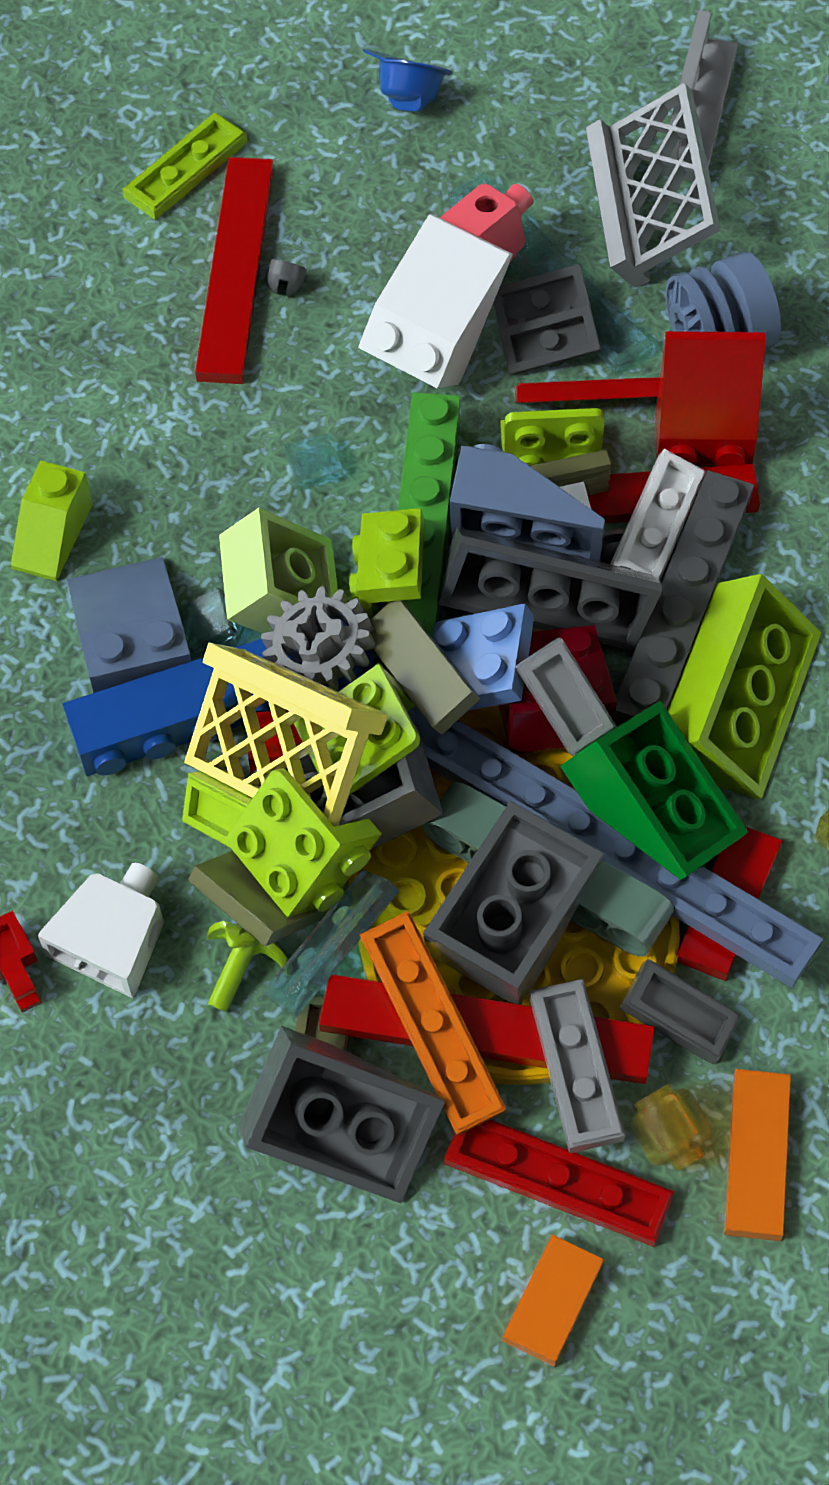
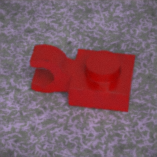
[0,910,41,1013]

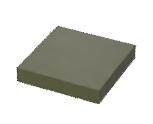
[188,850,333,947]

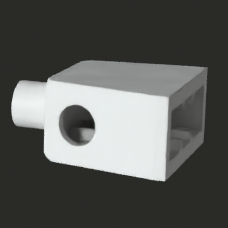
[38,863,164,998]

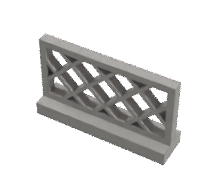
[586,83,721,287]

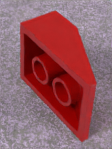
[655,331,766,466]

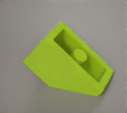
[11,460,93,582]

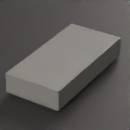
[514,638,617,756]

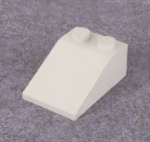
[358,214,513,389]

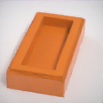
[502,1234,604,1367]

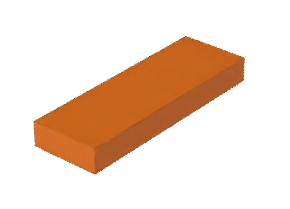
[724,1069,791,1241]

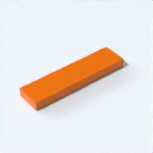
[360,911,507,1136]

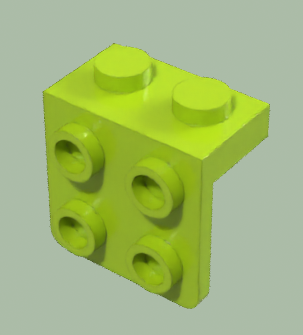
[500,408,605,466]
[349,508,425,620]
[294,663,420,795]
[227,769,382,918]

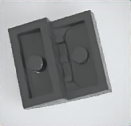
[493,264,601,376]

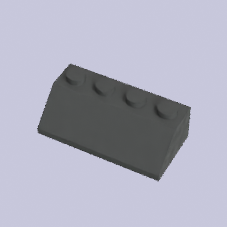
[438,527,663,651]

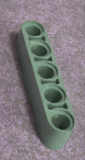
[422,782,674,957]

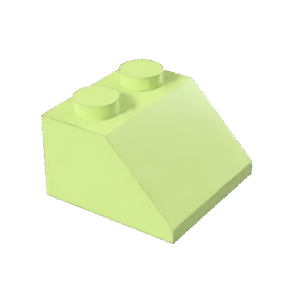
[219,508,338,633]

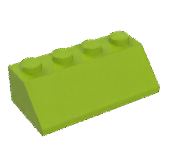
[667,574,822,800]

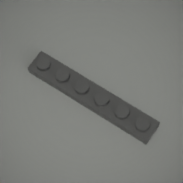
[615,470,754,723]

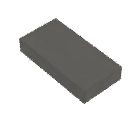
[619,959,741,1064]

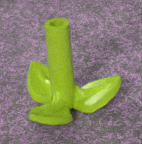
[207,921,291,1013]

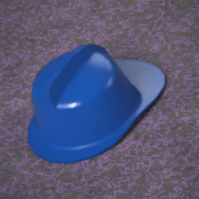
[363,49,453,112]

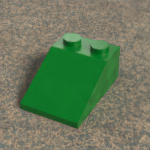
[560,701,748,880]

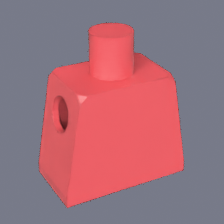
[439,184,533,262]

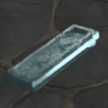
[263,870,399,1017]

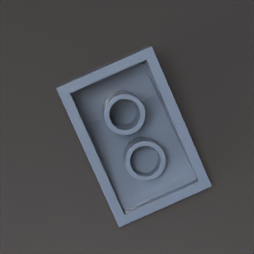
[450,444,605,562]
[67,557,191,693]

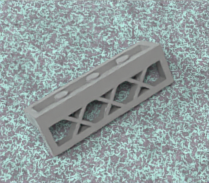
[662,10,738,181]

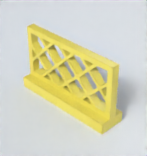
[184,643,388,827]

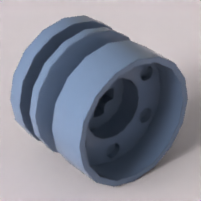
[665,251,781,349]

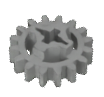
[261,587,375,691]

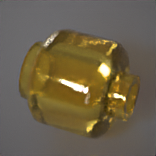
[629,1083,712,1171]

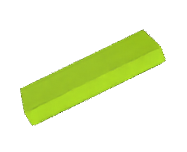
[122,112,248,220]

